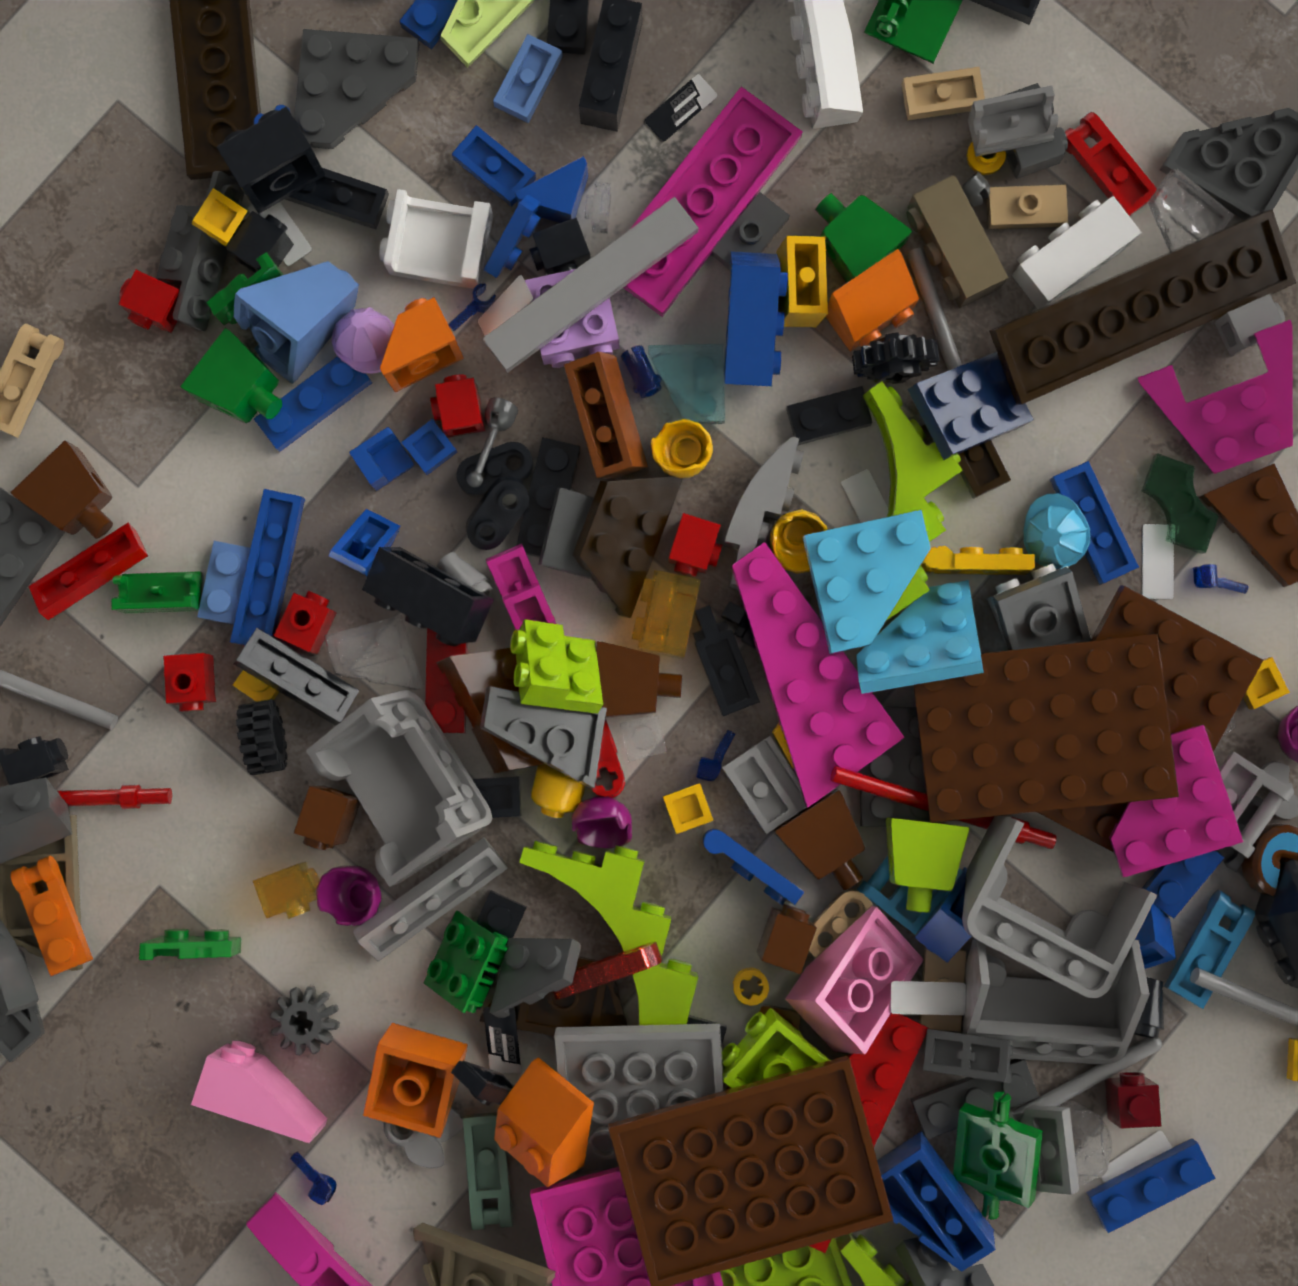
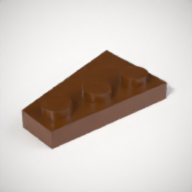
[1199,463,1298,587]

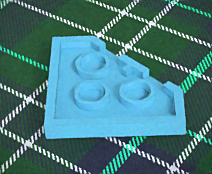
[802,510,931,654]
[856,580,984,694]

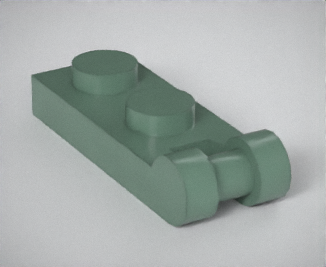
[463,1112,514,1230]

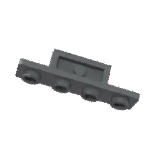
[156,171,244,331]

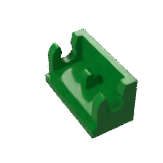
[111,571,203,614]

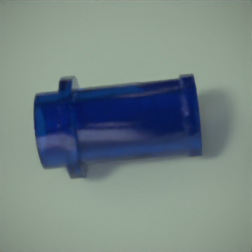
[621,345,662,398]

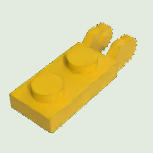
[921,546,1035,575]

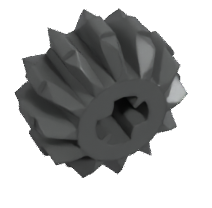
[270,985,340,1056]

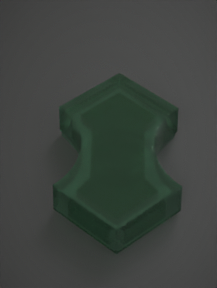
[1141,453,1219,554]

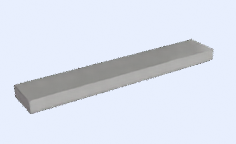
[482,197,699,373]

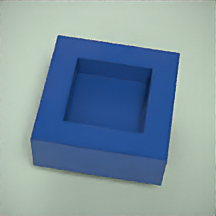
[401,419,457,475]

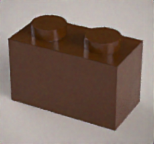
[294,785,360,851]
[756,904,817,975]

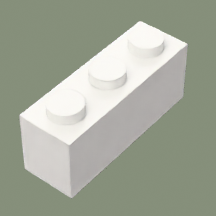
[1012,196,1142,309]

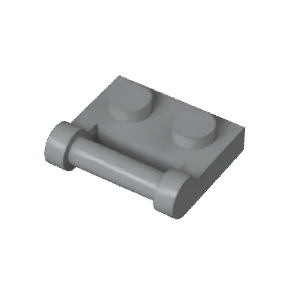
[1219,751,1295,858]

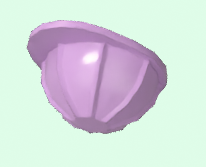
[331,307,394,374]

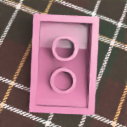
[785,906,924,1055]
[191,1041,328,1143]

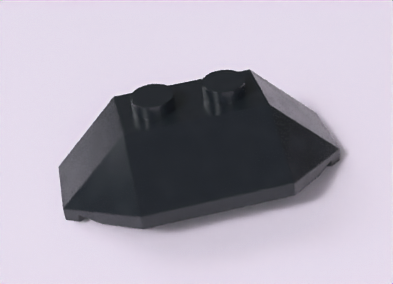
[1255,858,1298,989]

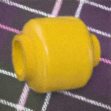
[531,764,586,818]

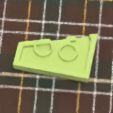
[440,0,535,68]

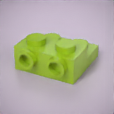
[511,619,603,714]
[722,1008,830,1088]

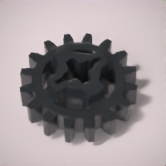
[852,332,940,384]

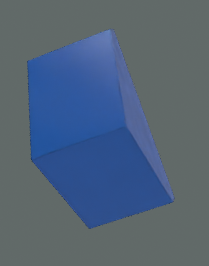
[514,156,589,223]
[329,509,400,577]

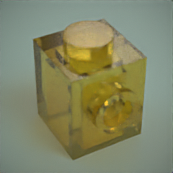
[253,862,320,919]

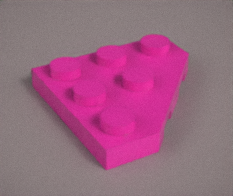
[1109,725,1243,878]

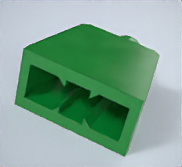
[815,193,912,283]
[180,327,282,423]

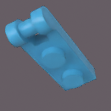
[1164,890,1255,1009]

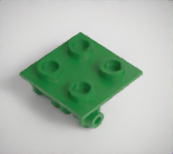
[864,0,963,64]
[423,910,509,1013]

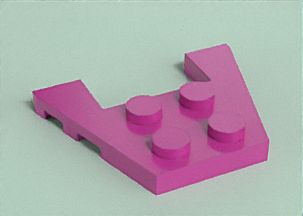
[1138,319,1293,474]

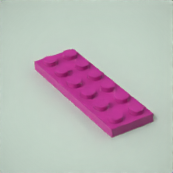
[623,86,803,317]

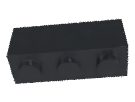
[579,0,642,132]
[362,547,494,647]

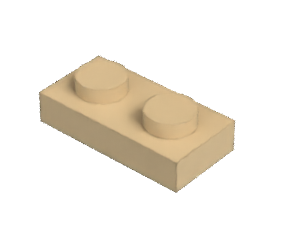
[901,67,985,121]

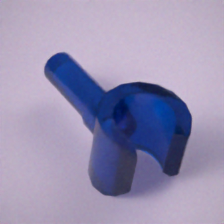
[448,283,496,331]
[1193,564,1249,594]
[696,730,736,781]
[290,1151,337,1205]

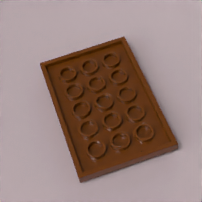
[1037,585,1263,871]
[913,634,1179,823]
[608,1056,894,1286]

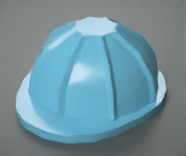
[1023,493,1090,569]

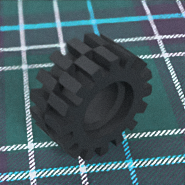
[236,699,288,776]

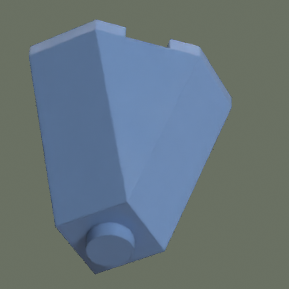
[234,261,359,384]

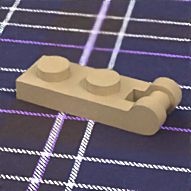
[0,324,64,438]

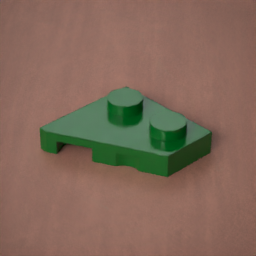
[207,252,283,325]
[139,929,241,960]

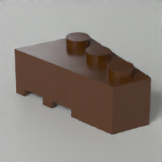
[436,647,544,774]

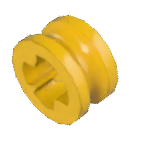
[732,967,769,1006]

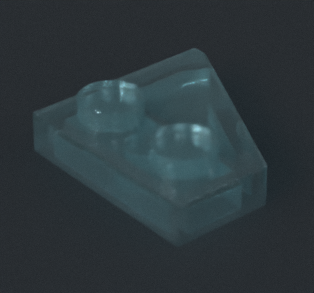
[648,344,725,424]

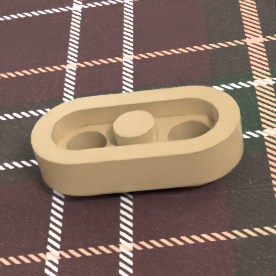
[809,890,872,958]

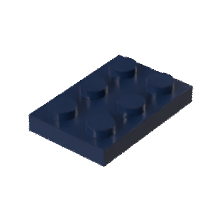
[907,352,1034,460]

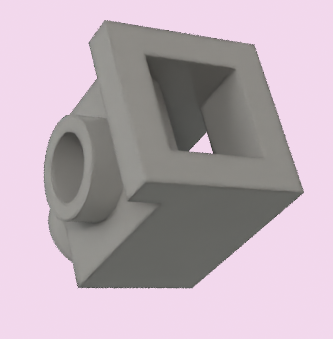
[1214,294,1285,357]

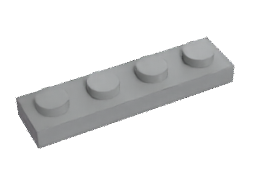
[353,837,508,961]

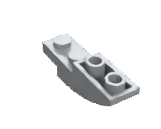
[723,437,804,590]

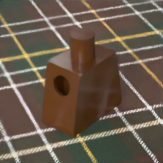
[10,440,113,539]
[596,641,682,718]
[773,789,865,891]

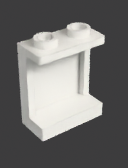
[379,189,493,290]

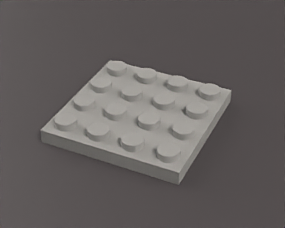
[554,1024,724,1180]

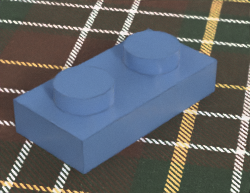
[493,34,563,123]
[197,541,251,625]

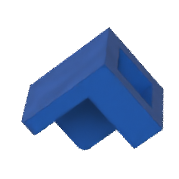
[349,427,414,491]
[1135,903,1176,969]

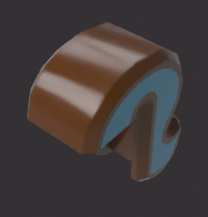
[1241,824,1298,896]

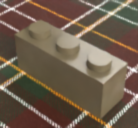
[906,175,1009,309]

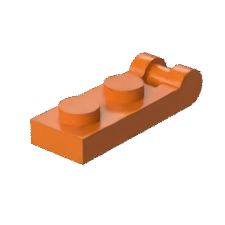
[10,855,93,977]

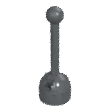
[467,397,518,488]

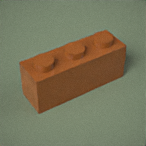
[564,352,648,479]

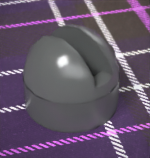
[961,171,990,206]

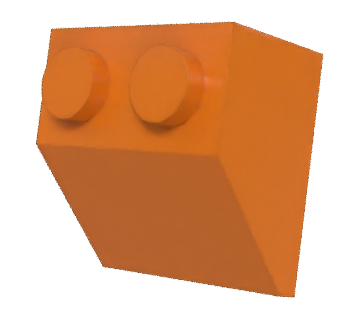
[825,249,919,352]
[380,297,464,393]
[363,1023,468,1138]
[494,1057,594,1187]

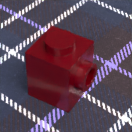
[1105,1072,1162,1129]

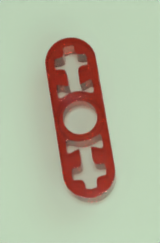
[553,941,663,1000]

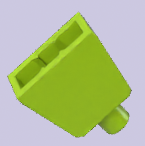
[886,817,969,913]

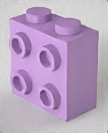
[525,269,620,368]

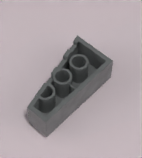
[0,777,72,864]

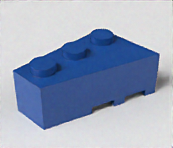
[724,252,788,387]
[877,1131,996,1272]

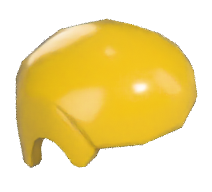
[651,419,713,479]
[770,509,827,574]

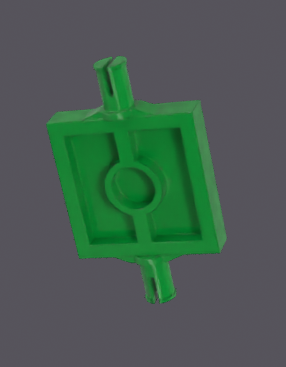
[953,1091,1043,1220]

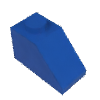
[915,867,971,963]

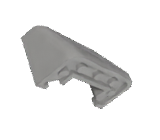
[306,690,492,887]

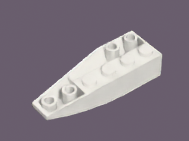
[787,0,863,129]

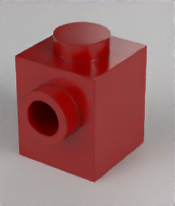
[118,269,180,333]
[430,374,486,438]
[668,513,723,577]
[274,591,337,655]
[163,653,216,712]

